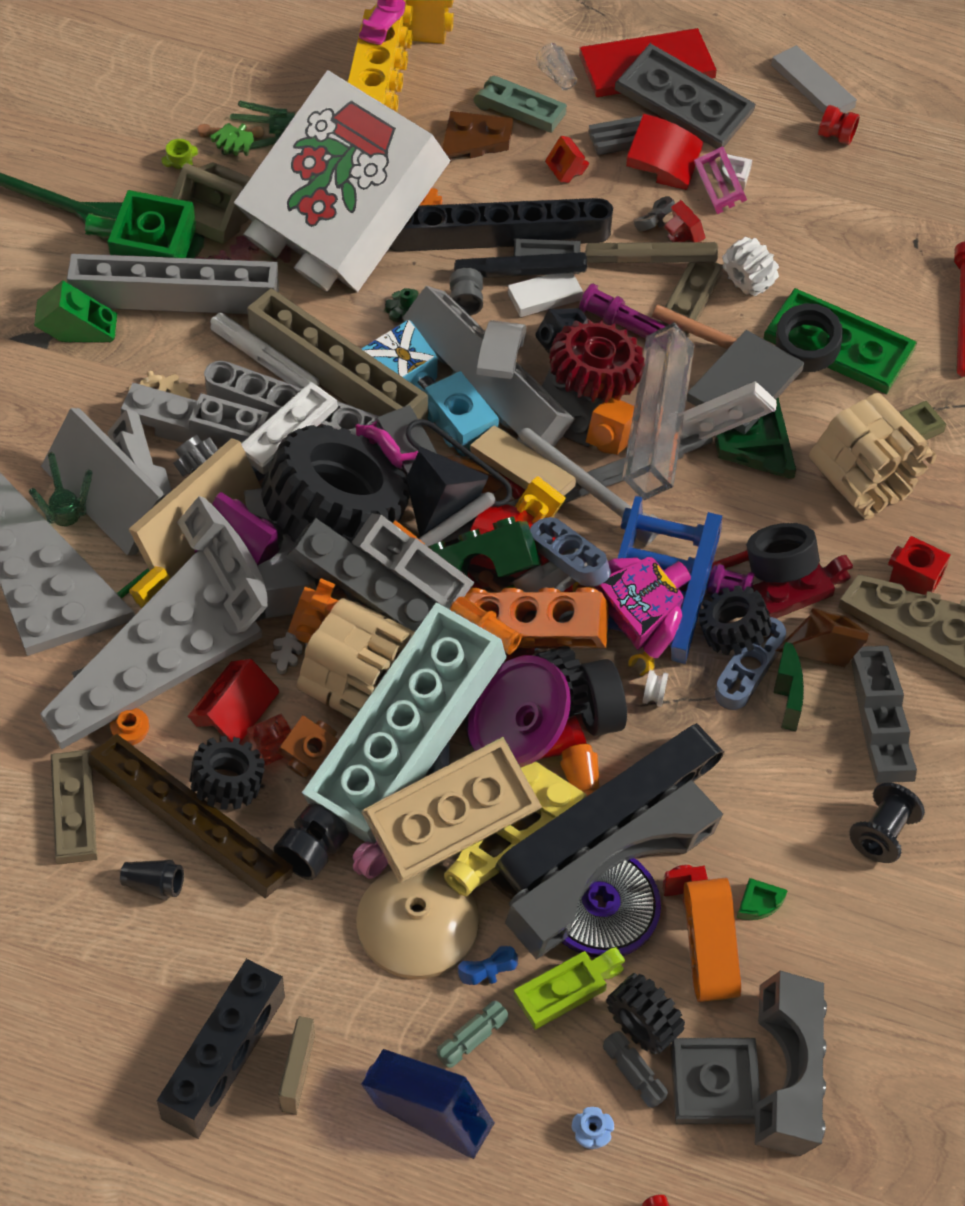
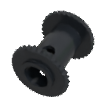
[849,783,925,863]

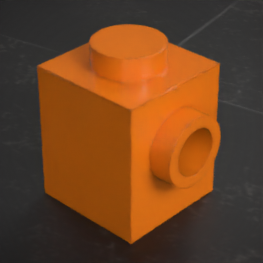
[586,397,642,455]

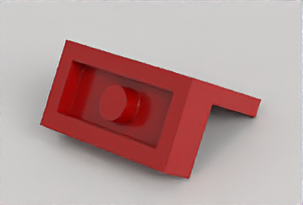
[187,659,279,744]

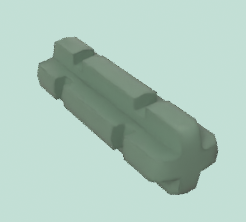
[436,1001,508,1068]

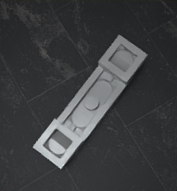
[476,320,527,379]
[177,496,268,633]

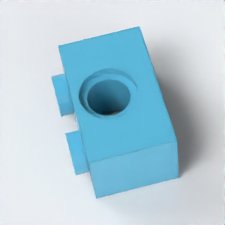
[425,371,499,457]

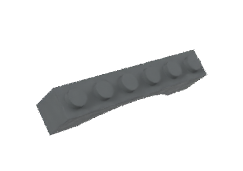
[505,780,723,960]

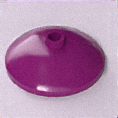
[468,656,570,768]

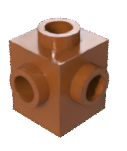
[277,715,339,779]

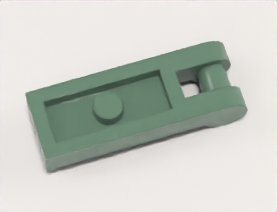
[473,76,567,133]

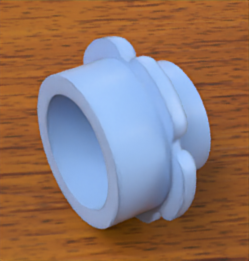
[571,1107,614,1149]

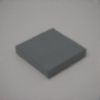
[670,1038,761,1124]

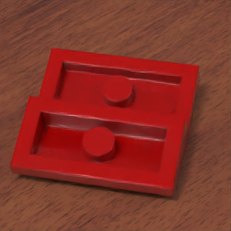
[626,113,703,190]

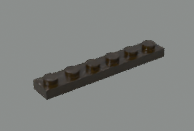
[88,734,294,899]

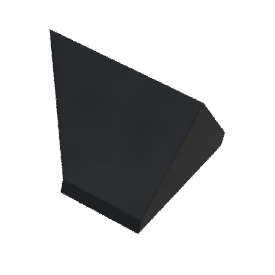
[406,446,488,537]

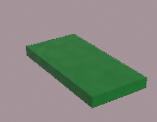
[763,288,917,394]

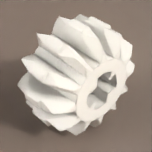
[722,237,779,296]

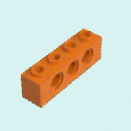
[465,587,609,648]

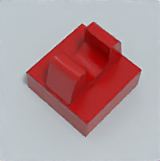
[545,136,589,183]
[664,200,706,242]

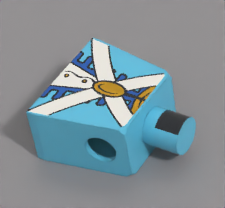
[361,320,438,392]

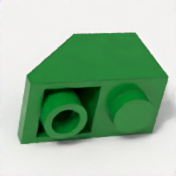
[34,280,117,342]

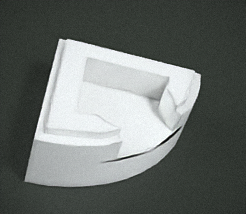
[719,154,752,190]

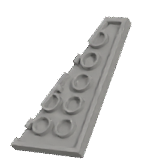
[0,473,135,656]
[40,550,262,750]

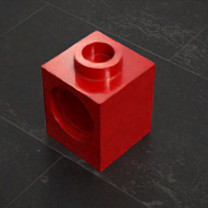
[888,536,951,595]

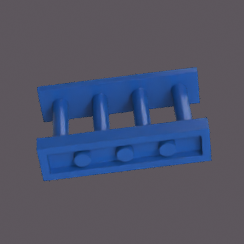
[607,496,722,664]

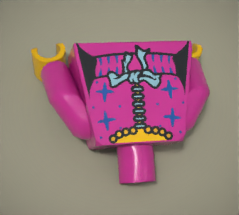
[572,557,691,676]

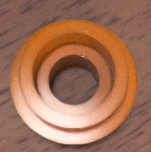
[110,708,150,745]

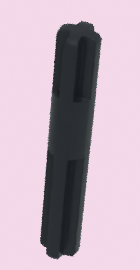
[454,252,587,278]

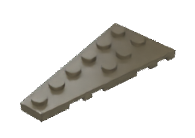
[838,574,965,678]

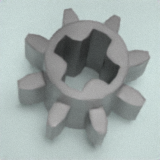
[173,435,219,477]

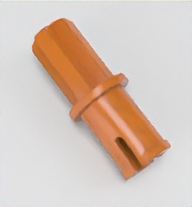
[450,596,522,655]

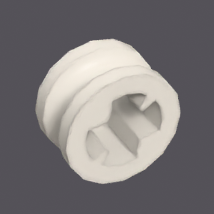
[643,670,668,707]

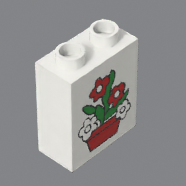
[234,70,450,292]

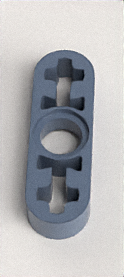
[530,517,611,587]
[715,617,786,710]

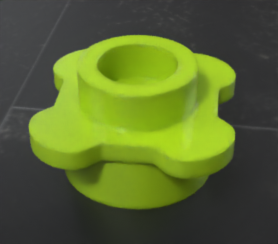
[161,139,198,169]

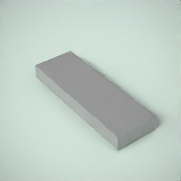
[771,45,857,113]

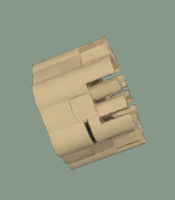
[809,393,937,519]
[297,598,415,719]

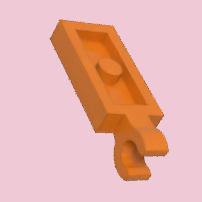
[287,578,339,644]

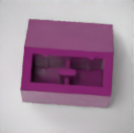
[194,492,279,566]

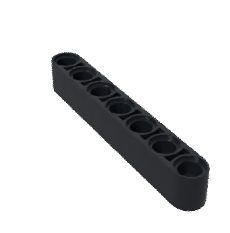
[389,198,613,252]
[495,723,724,893]

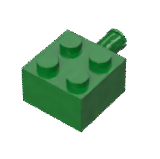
[85,190,196,258]

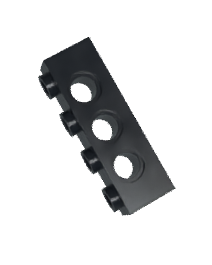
[156,958,285,1139]

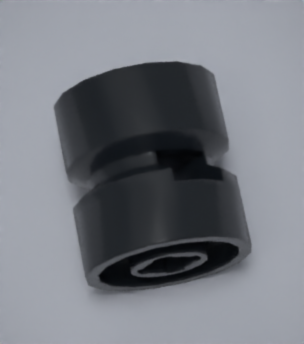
[273,803,349,880]

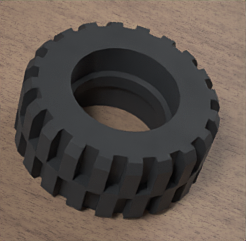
[261,425,410,543]

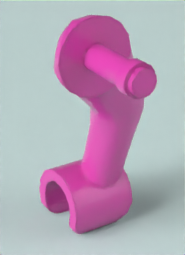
[355,422,418,469]

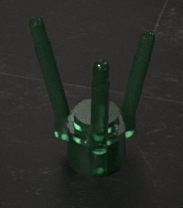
[222,101,295,155]
[29,452,93,526]

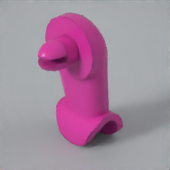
[359,0,406,45]

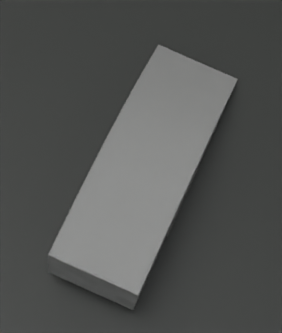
[352,513,474,610]

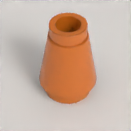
[560,744,600,797]

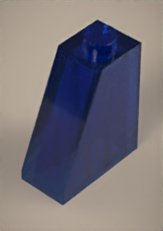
[361,1049,495,1159]

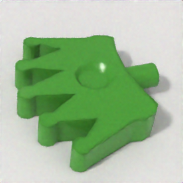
[211,123,254,156]

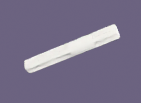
[210,313,320,389]

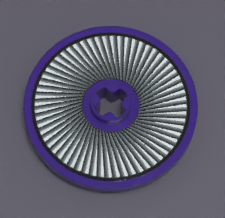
[562,858,661,958]

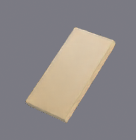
[129,438,261,579]
[361,737,542,884]

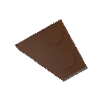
[442,111,513,163]

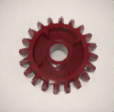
[549,318,645,403]

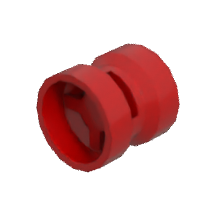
[818,105,860,145]

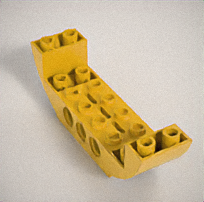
[348,0,454,112]

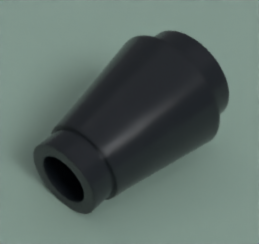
[120,860,184,900]

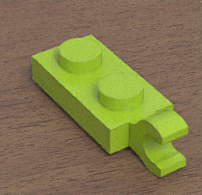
[514,947,625,1030]

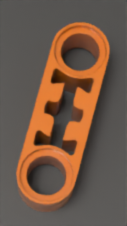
[684,877,741,1002]

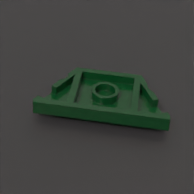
[714,398,796,479]

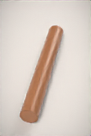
[651,304,737,350]

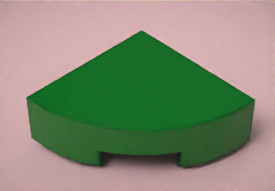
[737,878,788,920]

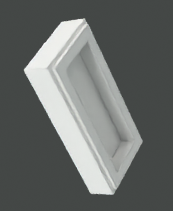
[508,273,583,317]

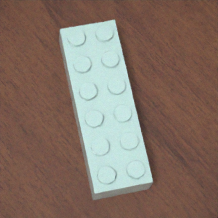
[302,602,506,843]

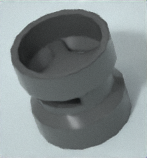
[450,268,483,316]

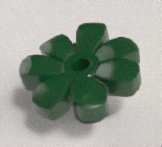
[385,288,418,323]

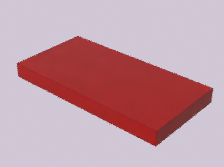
[579,28,717,98]

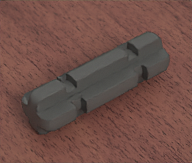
[603,1031,668,1108]

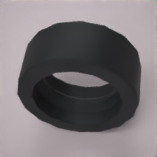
[776,303,842,372]
[746,523,820,583]
[579,659,627,736]

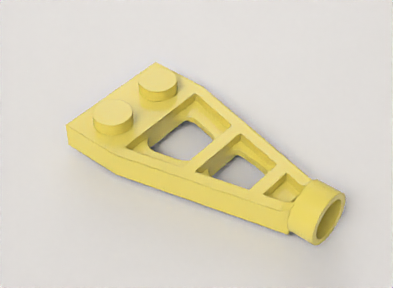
[444,761,587,896]

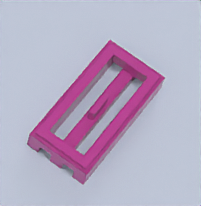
[694,146,747,214]

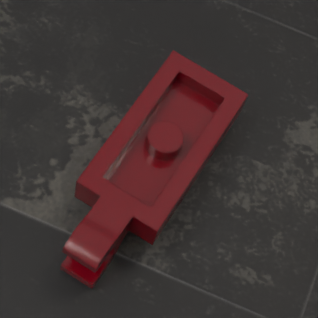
[752,555,853,619]

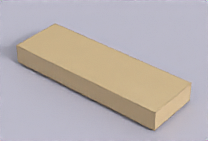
[470,425,576,496]

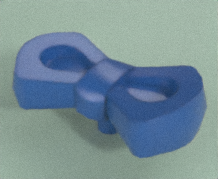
[458,946,518,985]

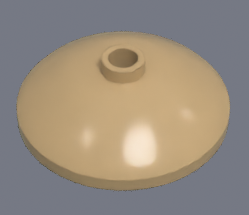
[356,867,479,979]

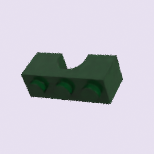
[427,516,542,588]

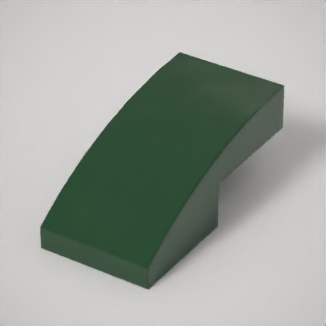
[773,642,804,731]

